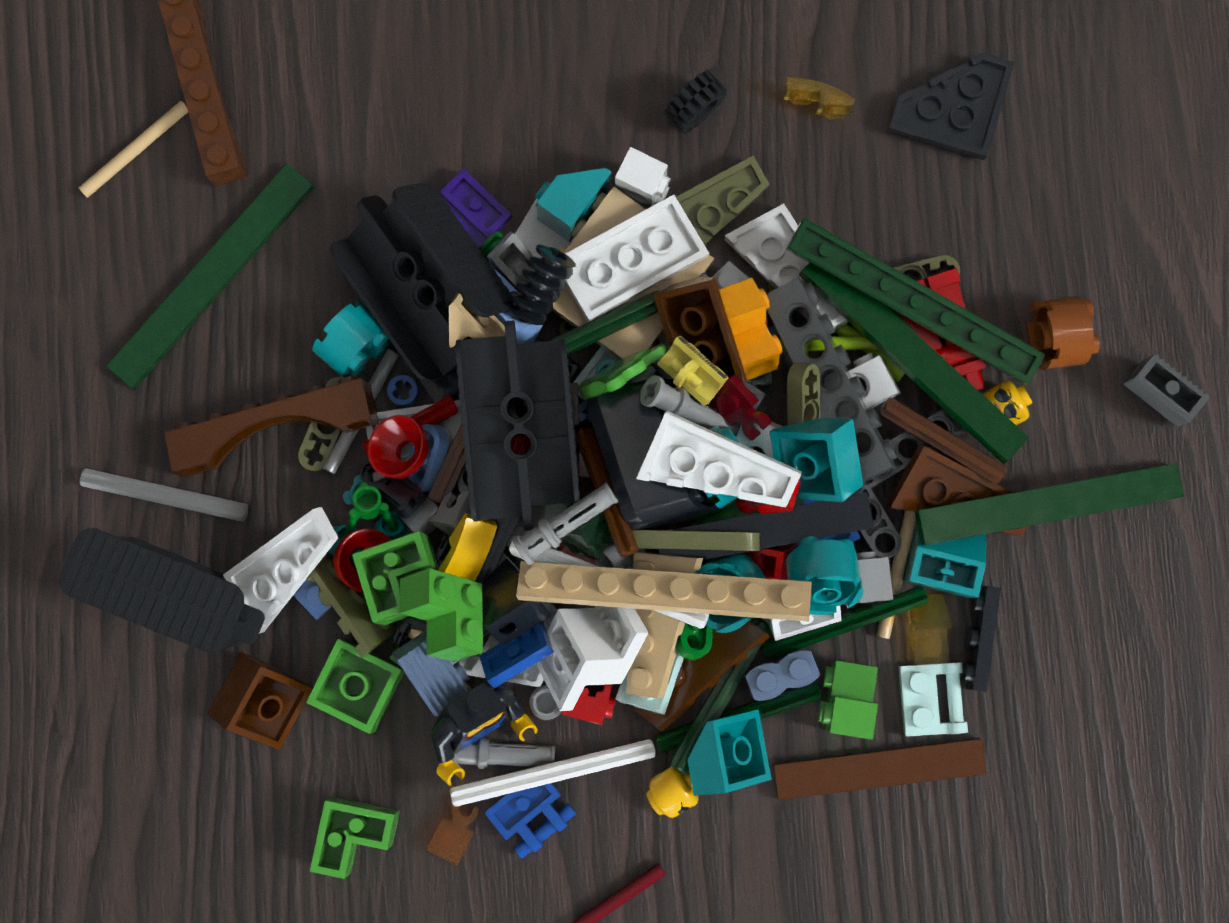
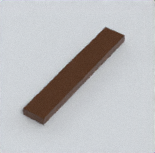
[773,738,987,800]

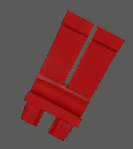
[894,268,986,404]

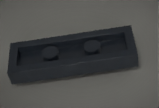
[962,586,1001,693]

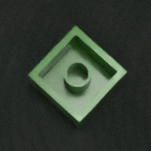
[306,638,404,734]

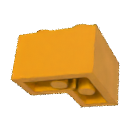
[719,278,782,381]

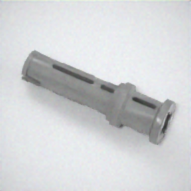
[640,375,739,434]
[512,482,618,565]
[453,737,555,769]

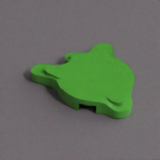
[578,343,668,400]

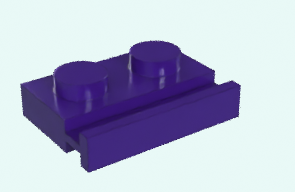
[440,168,513,250]

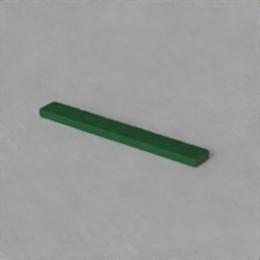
[106,163,314,390]
[786,218,1046,385]
[799,263,1029,464]
[915,463,1184,546]

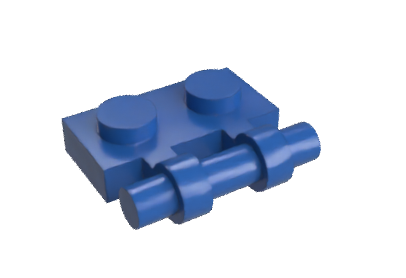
[485,783,577,859]

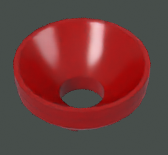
[368,415,429,479]
[333,528,391,592]

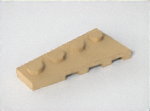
[626,552,703,698]

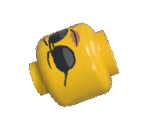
[982,380,1033,425]
[646,767,699,818]

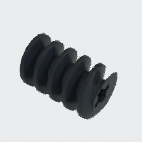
[509,244,576,325]

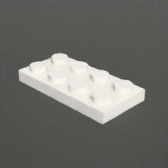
[565,195,709,322]

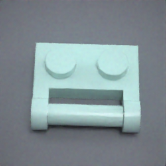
[898,662,968,737]

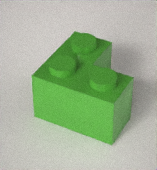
[352,531,439,626]
[400,568,483,662]
[818,660,878,740]
[310,796,400,879]

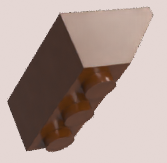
[653,277,747,394]

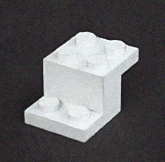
[536,606,648,711]

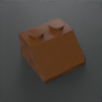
[207,652,313,750]

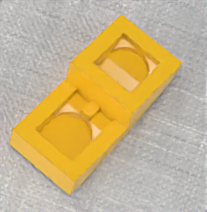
[437,513,497,582]

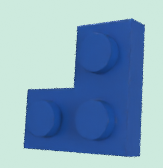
[479,621,554,688]

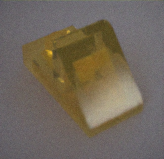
[908,594,951,665]

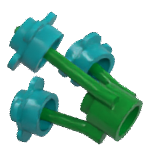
[328,475,410,559]

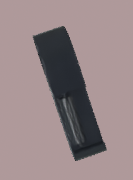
[360,461,425,519]

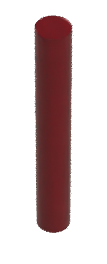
[571,863,666,923]

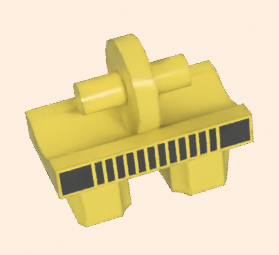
[657,336,728,406]

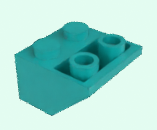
[903,522,986,598]

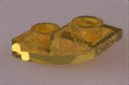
[783,76,855,119]

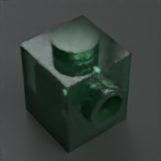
[555,502,612,560]

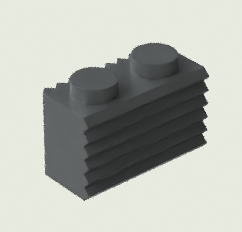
[1124,354,1209,427]

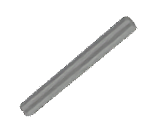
[80,468,249,522]

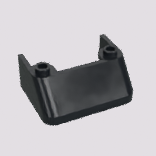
[587,378,727,530]

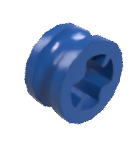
[387,375,419,407]

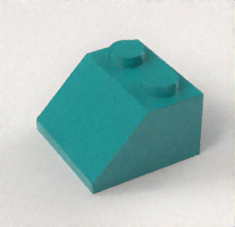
[535,168,612,242]
[769,418,864,502]
[687,709,772,796]

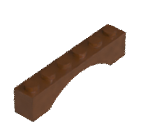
[158,0,248,187]
[164,376,379,478]

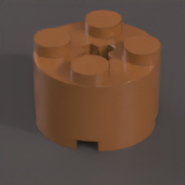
[1027,296,1100,370]

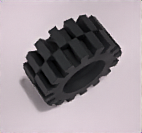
[665,70,728,134]

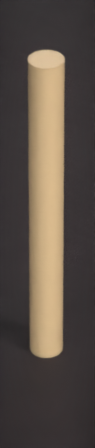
[78,100,188,198]
[876,510,916,639]

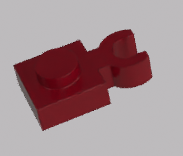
[710,374,772,441]

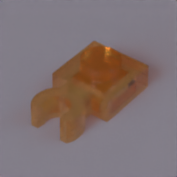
[427,805,480,866]

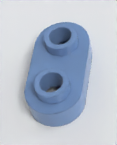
[407,424,449,492]

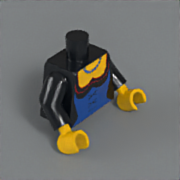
[431,681,538,786]

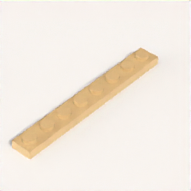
[516,561,812,622]

